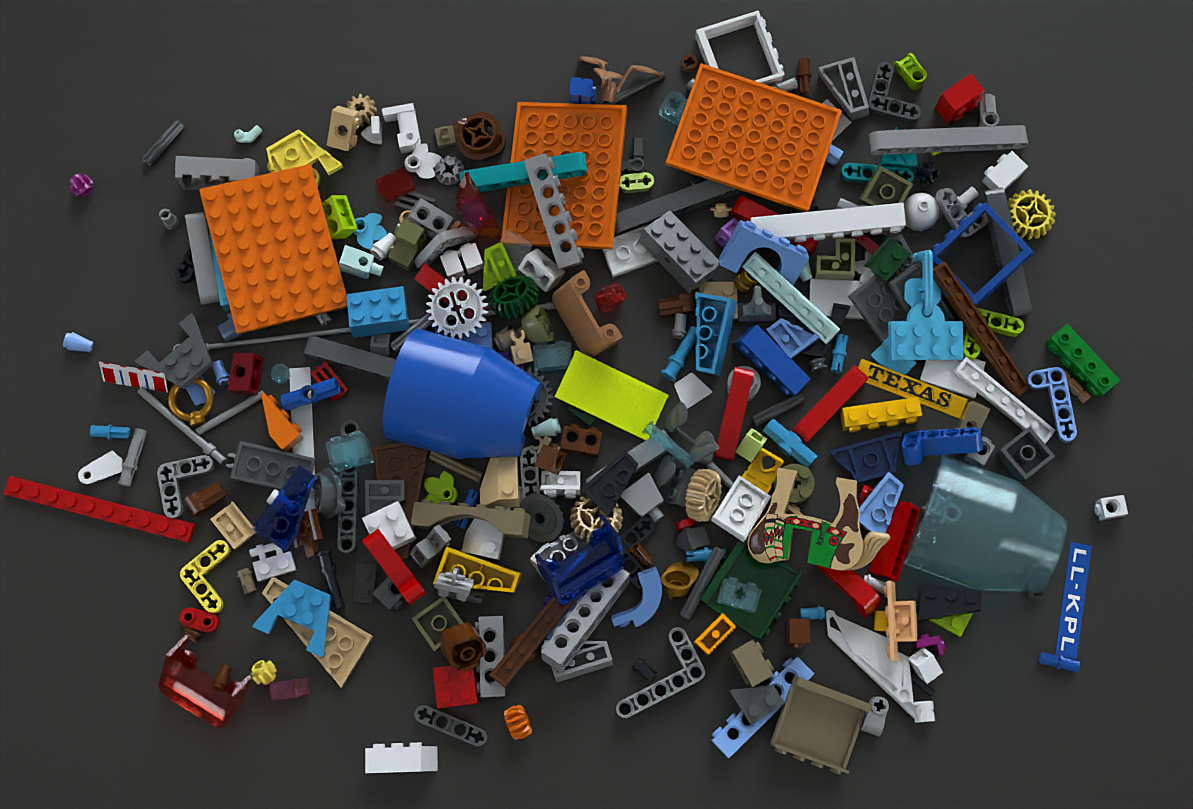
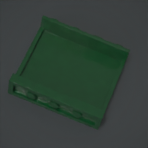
[700,537,803,640]

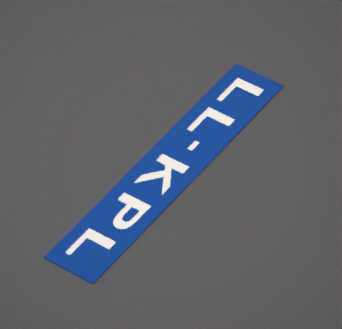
[1055,542,1092,659]

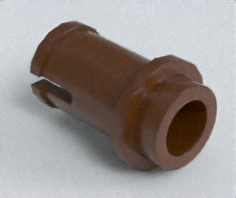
[630,543,654,567]
[211,664,232,691]

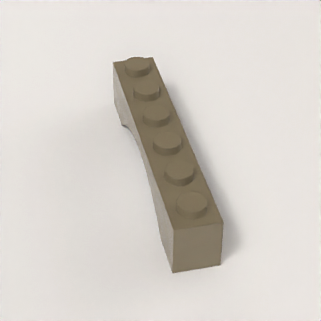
[411,499,531,539]

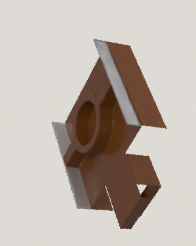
[289,509,323,558]

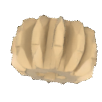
[347,94,377,127]

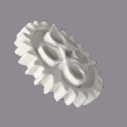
[426,277,488,339]

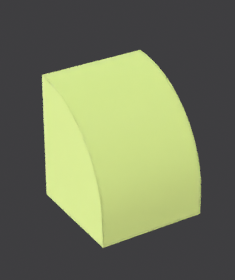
[736,428,768,463]

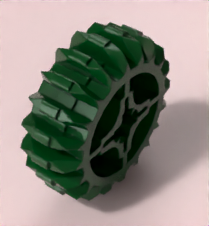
[488,274,540,320]

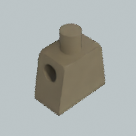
[956,401,990,430]

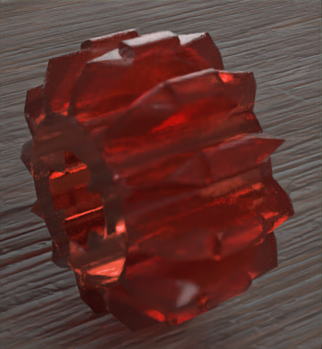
[594,283,627,313]

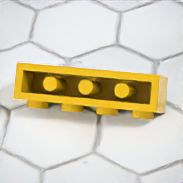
[840,397,922,432]

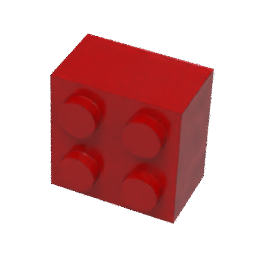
[935,73,985,125]
[433,666,479,709]

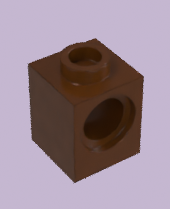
[534,443,567,475]

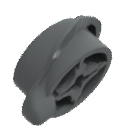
[310,468,346,519]

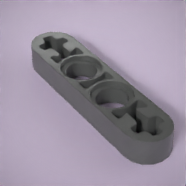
[414,705,488,747]

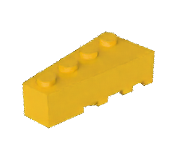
[433,547,522,592]

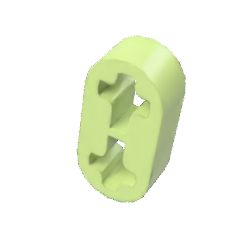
[619,172,654,193]

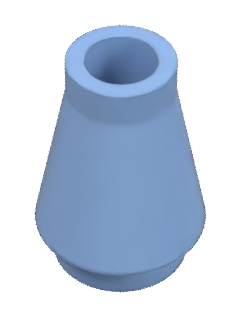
[63,332,94,353]

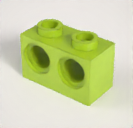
[322,195,358,239]

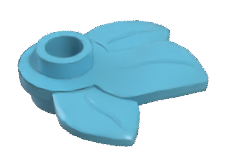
[354,213,387,249]

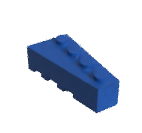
[732,325,810,396]

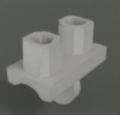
[434,568,474,601]

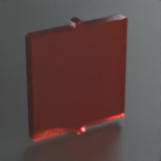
[375,167,416,203]

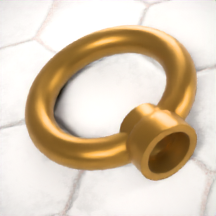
[168,377,214,427]

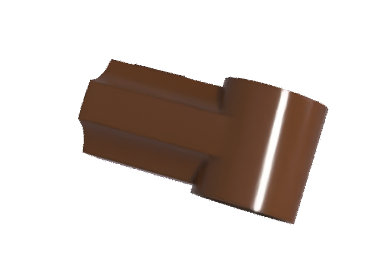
[657,293,696,317]
[184,482,227,517]

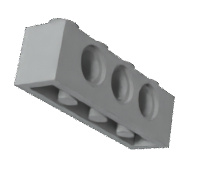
[475,616,506,698]

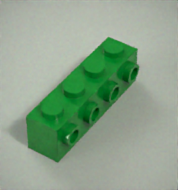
[1046,323,1120,398]

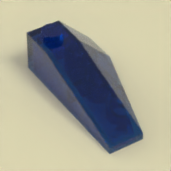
[251,465,315,552]

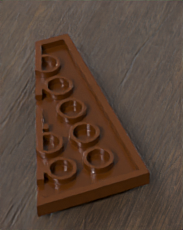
[373,443,428,560]

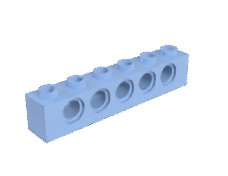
[711,656,814,758]

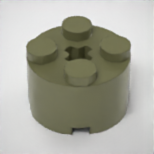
[773,464,815,506]

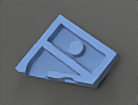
[766,318,819,359]

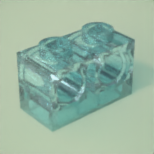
[659,90,687,126]

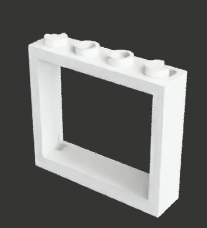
[695,11,785,86]

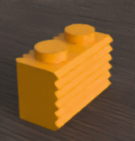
[694,613,736,656]

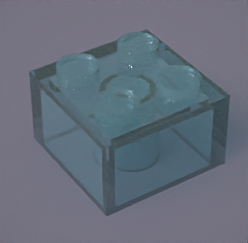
[325,431,374,472]

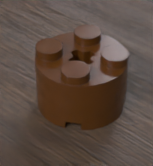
[440,623,487,671]

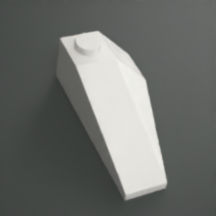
[462,507,511,560]

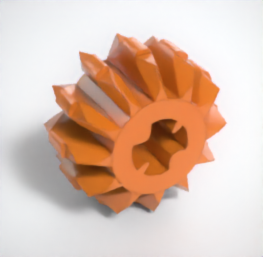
[504,705,532,740]

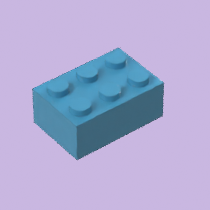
[347,286,410,338]

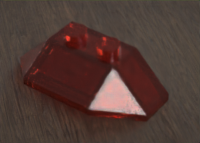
[455,172,502,240]

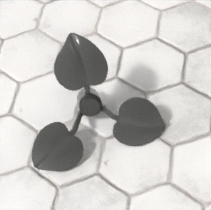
[654,402,720,490]

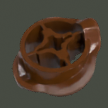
[454,112,506,161]

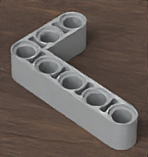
[616,627,705,719]

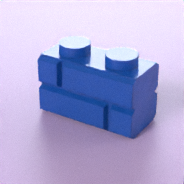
[569,77,597,104]

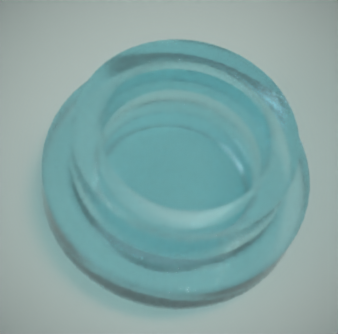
[271,364,290,383]

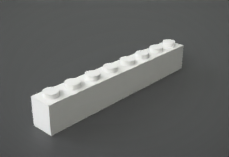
[750,203,906,242]

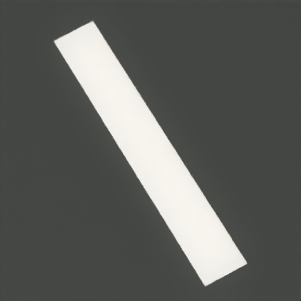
[289,367,316,516]

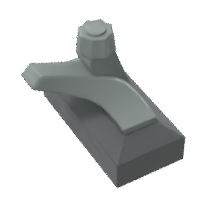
[737,286,776,323]

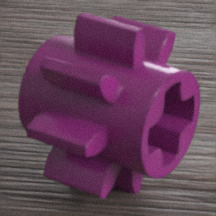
[69,174,93,197]

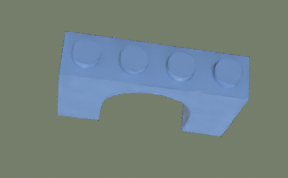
[719,220,809,285]

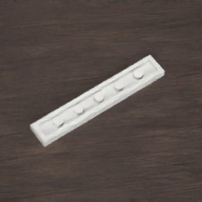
[953,357,1056,444]

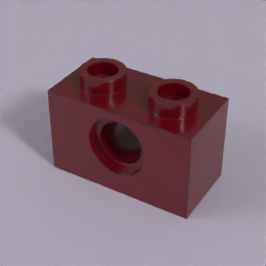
[228,353,263,395]

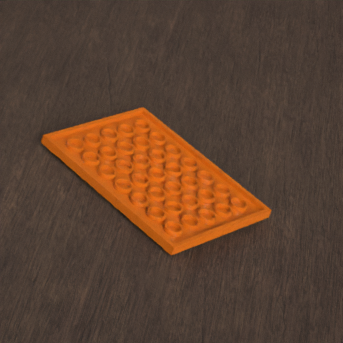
[665,63,842,212]
[501,102,628,250]
[199,164,348,334]

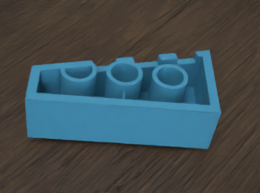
[695,292,737,376]

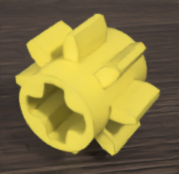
[251,660,277,685]

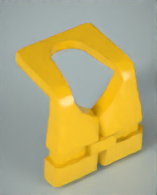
[742,448,784,494]

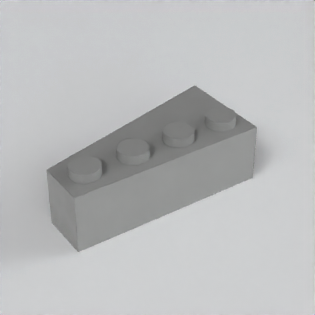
[175,156,259,190]

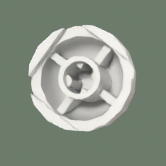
[904,193,940,231]

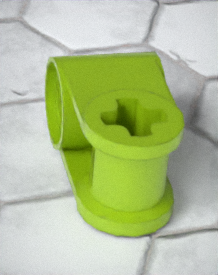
[894,53,927,90]

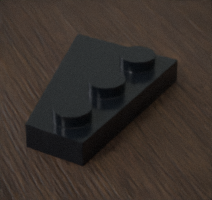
[918,583,983,623]

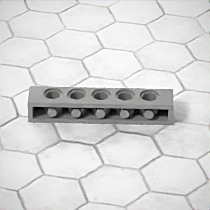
[524,153,584,270]
[541,562,630,672]

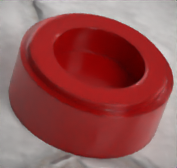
[675,517,695,531]

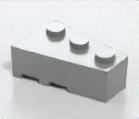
[544,640,613,683]

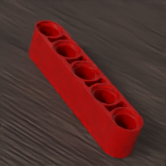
[731,196,820,255]
[792,365,869,444]
[714,367,754,461]

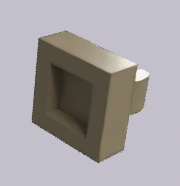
[435,125,456,148]
[530,436,553,455]

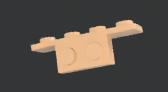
[884,581,917,662]

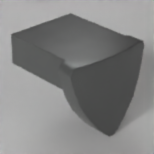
[676,526,710,551]

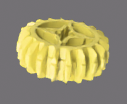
[1008,189,1056,240]

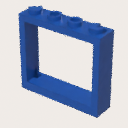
[931,202,1035,305]

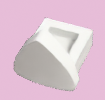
[361,116,382,144]

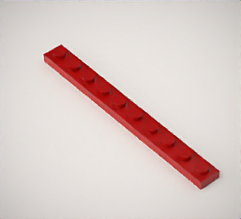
[3,476,195,543]

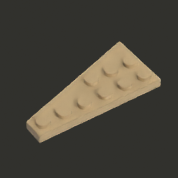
[262,576,373,688]

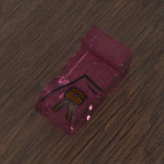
[270,678,310,701]

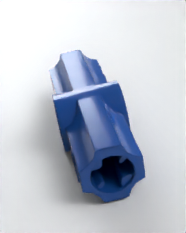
[281,378,341,411]

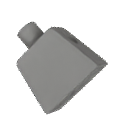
[620,473,664,522]

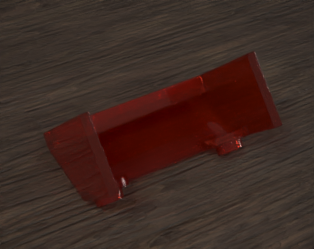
[158,635,252,729]

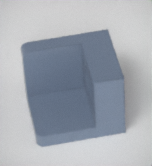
[218,313,243,342]

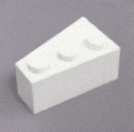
[365,742,438,773]

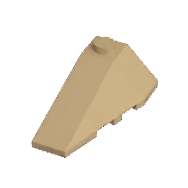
[480,457,520,508]

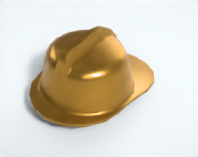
[660,562,699,600]

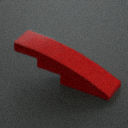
[414,263,487,319]

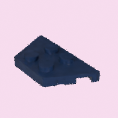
[829,431,902,484]

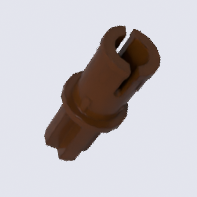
[797,57,812,95]

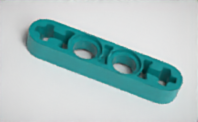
[840,163,914,183]

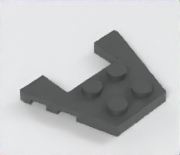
[135,313,213,389]

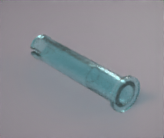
[642,421,695,468]

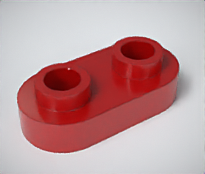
[179,607,220,633]

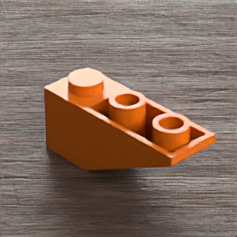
[261,392,304,452]

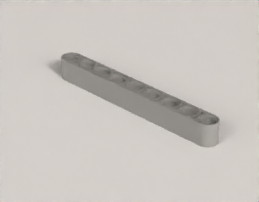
[868,125,1028,155]

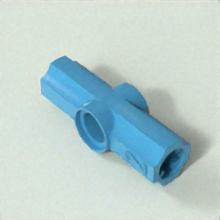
[762,419,817,468]

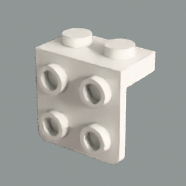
[540,471,580,499]

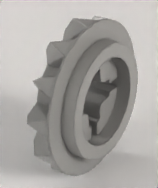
[434,156,464,185]

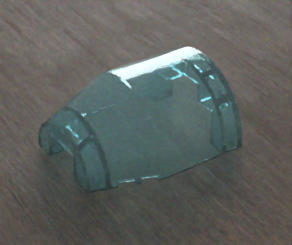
[904,455,1067,593]

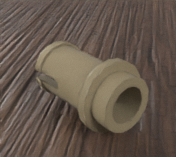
[237,568,257,594]

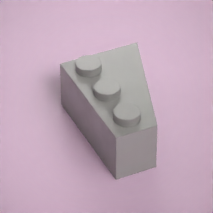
[818,57,869,120]

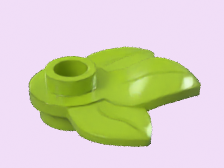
[424,471,458,504]

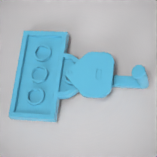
[888,250,963,360]

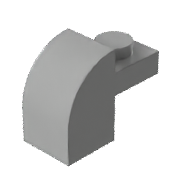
[409,524,451,568]

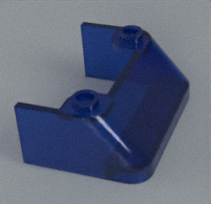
[535,514,625,605]

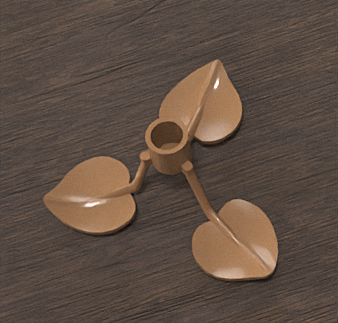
[577,56,662,102]

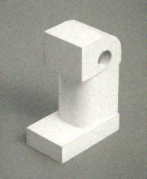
[382,103,421,154]

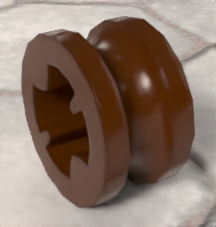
[681,54,698,73]
[181,627,201,643]

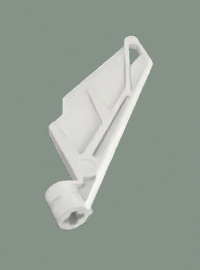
[826,610,935,722]

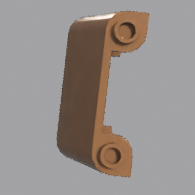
[552,270,623,357]

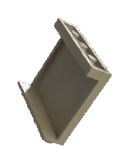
[770,676,872,775]

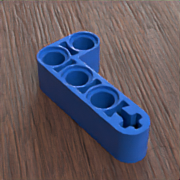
[902,427,983,465]

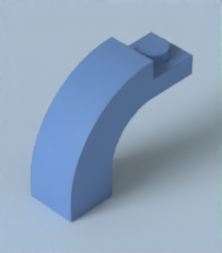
[611,567,662,627]

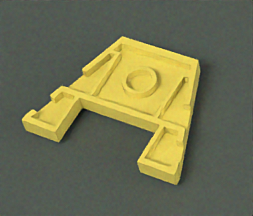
[266,129,343,175]

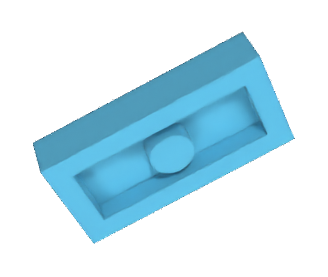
[871,337,916,375]

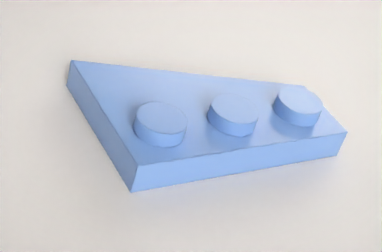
[859,472,904,533]

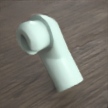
[234,125,263,143]

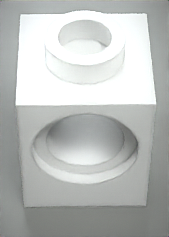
[1094,495,1128,521]
[908,647,943,684]

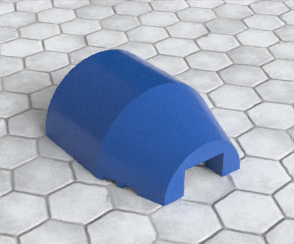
[383,328,543,459]

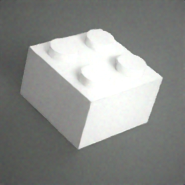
[362,501,417,550]

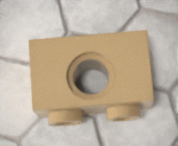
[327,106,360,151]

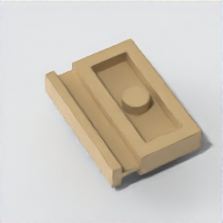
[210,502,257,550]

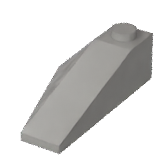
[530,519,603,591]

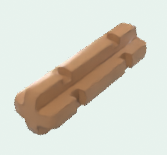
[1057,371,1091,403]

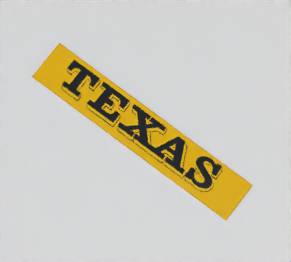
[858,359,968,419]

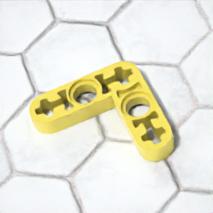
[180,540,231,613]

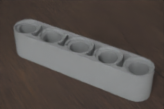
[185,212,220,305]
[586,430,675,483]

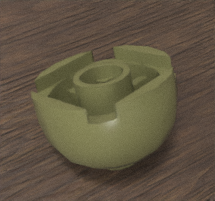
[519,305,554,344]

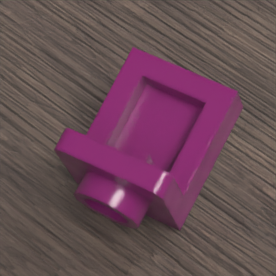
[913,634,945,657]

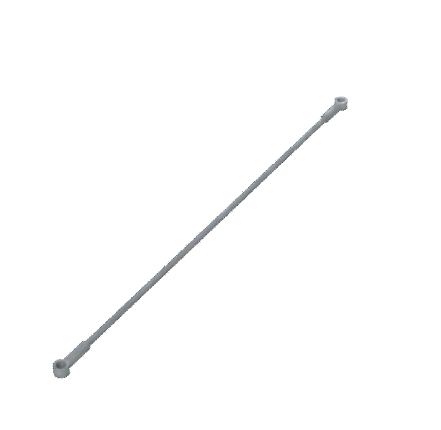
[173,302,556,351]

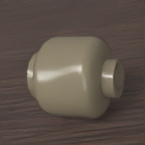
[493,326,520,352]

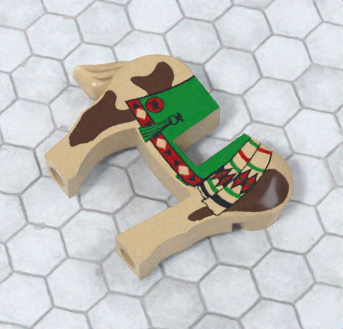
[748,468,890,571]

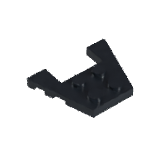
[777,299,850,358]

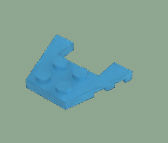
[252,580,331,658]

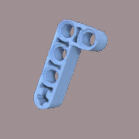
[1027,367,1077,443]

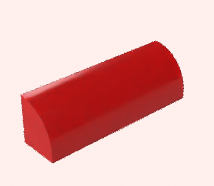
[869,500,921,582]

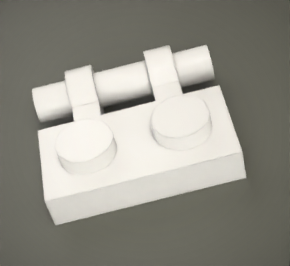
[249,539,297,582]

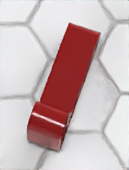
[362,529,426,605]
[816,565,881,618]

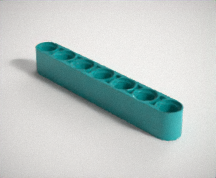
[459,152,587,194]

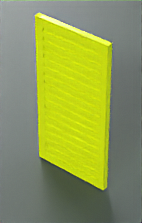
[554,350,669,441]

